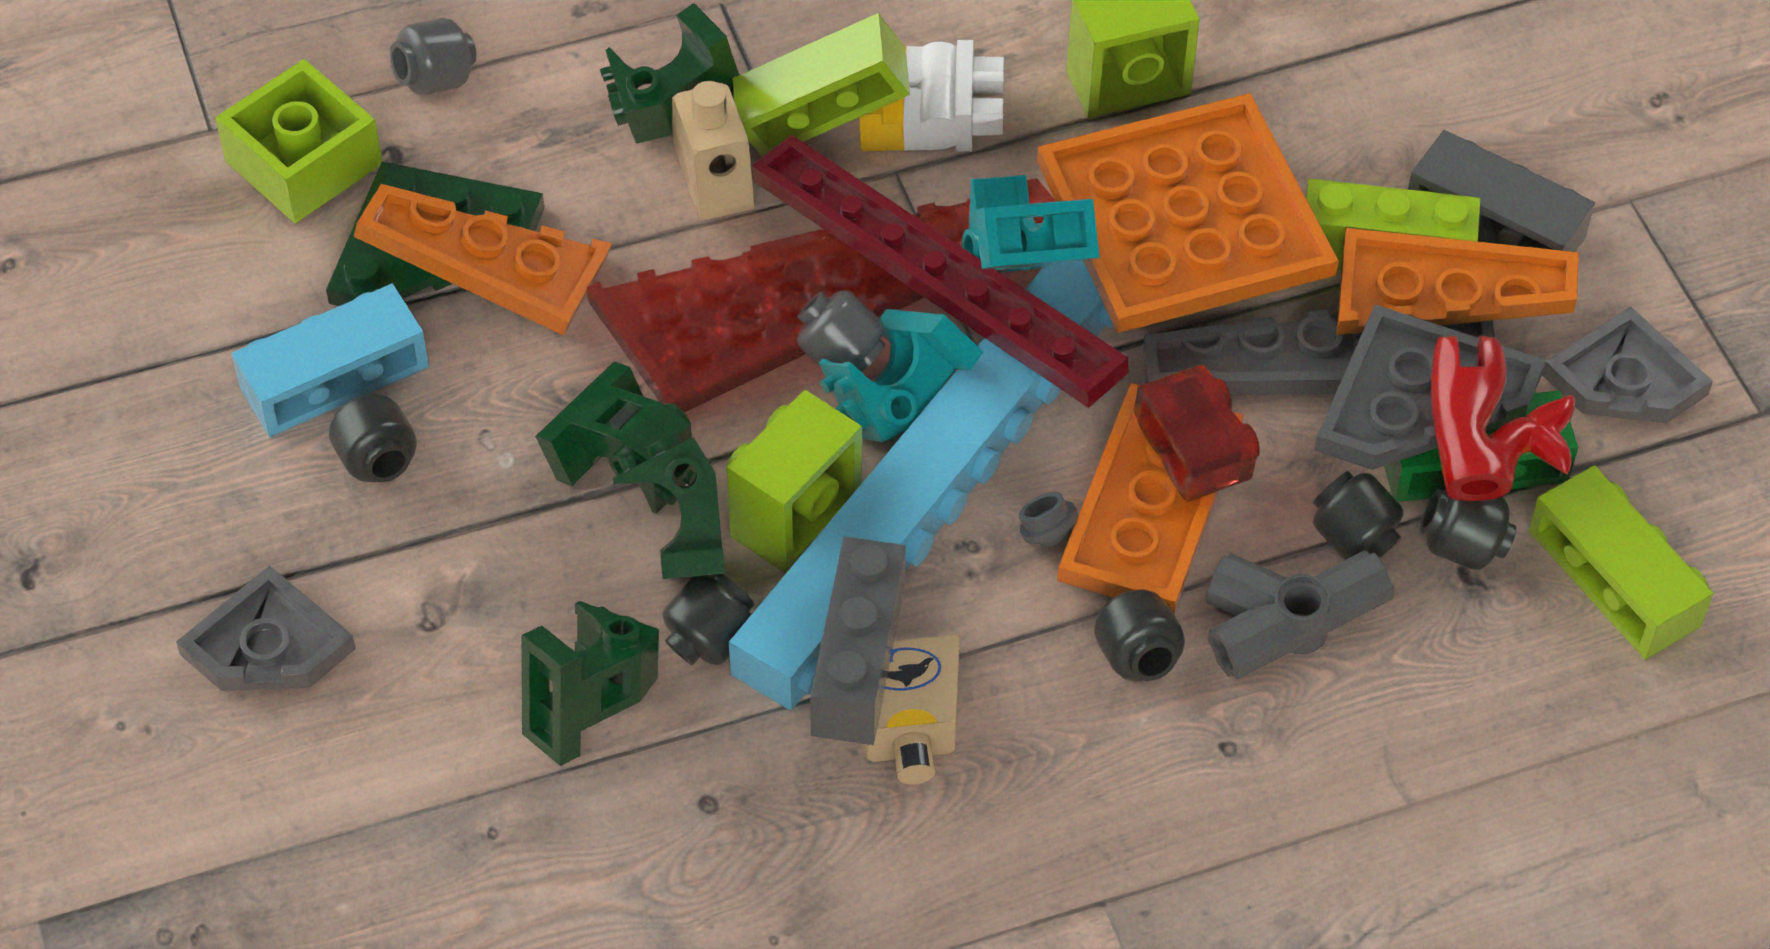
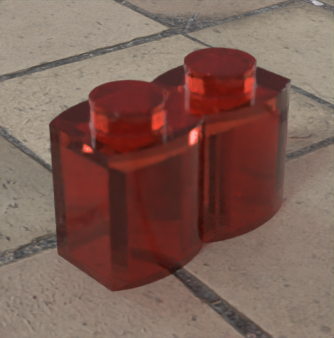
[1134,364,1260,502]

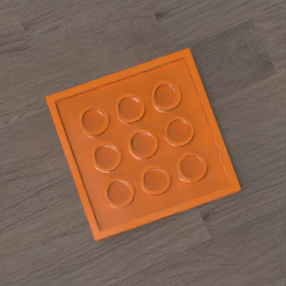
[1037,93,1339,333]

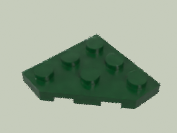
[326,162,545,306]

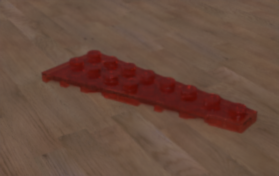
[586,178,1055,413]

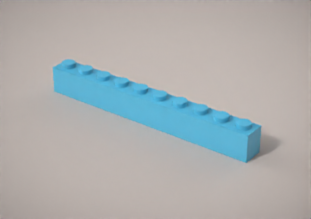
[729,261,1114,711]

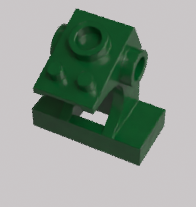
[600,3,739,144]
[535,361,696,514]
[613,432,725,579]
[521,601,659,766]

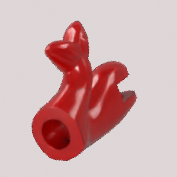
[1431,336,1575,501]

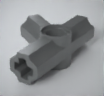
[1206,550,1394,679]

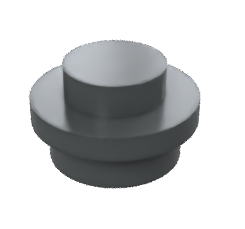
[1019,492,1078,547]

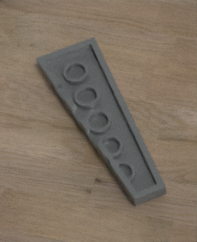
[1143,309,1495,395]

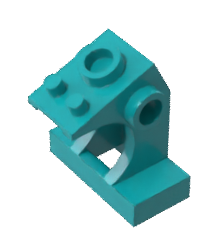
[962,175,1100,273]
[819,309,983,442]

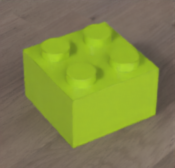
[1066,0,1200,118]
[215,59,383,224]
[726,389,862,574]

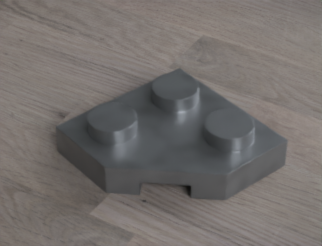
[1542,307,1713,423]
[176,565,356,691]

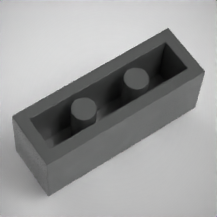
[1408,130,1595,252]
[810,536,906,745]

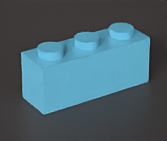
[231,283,429,437]

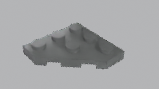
[1315,304,1546,470]

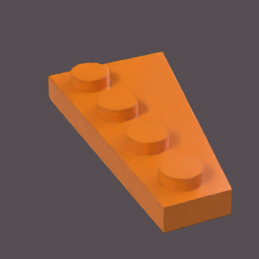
[354,184,612,336]
[1336,228,1579,335]

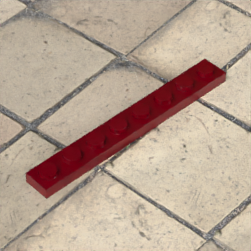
[751,135,1129,408]

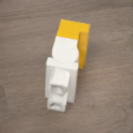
[859,40,1004,152]

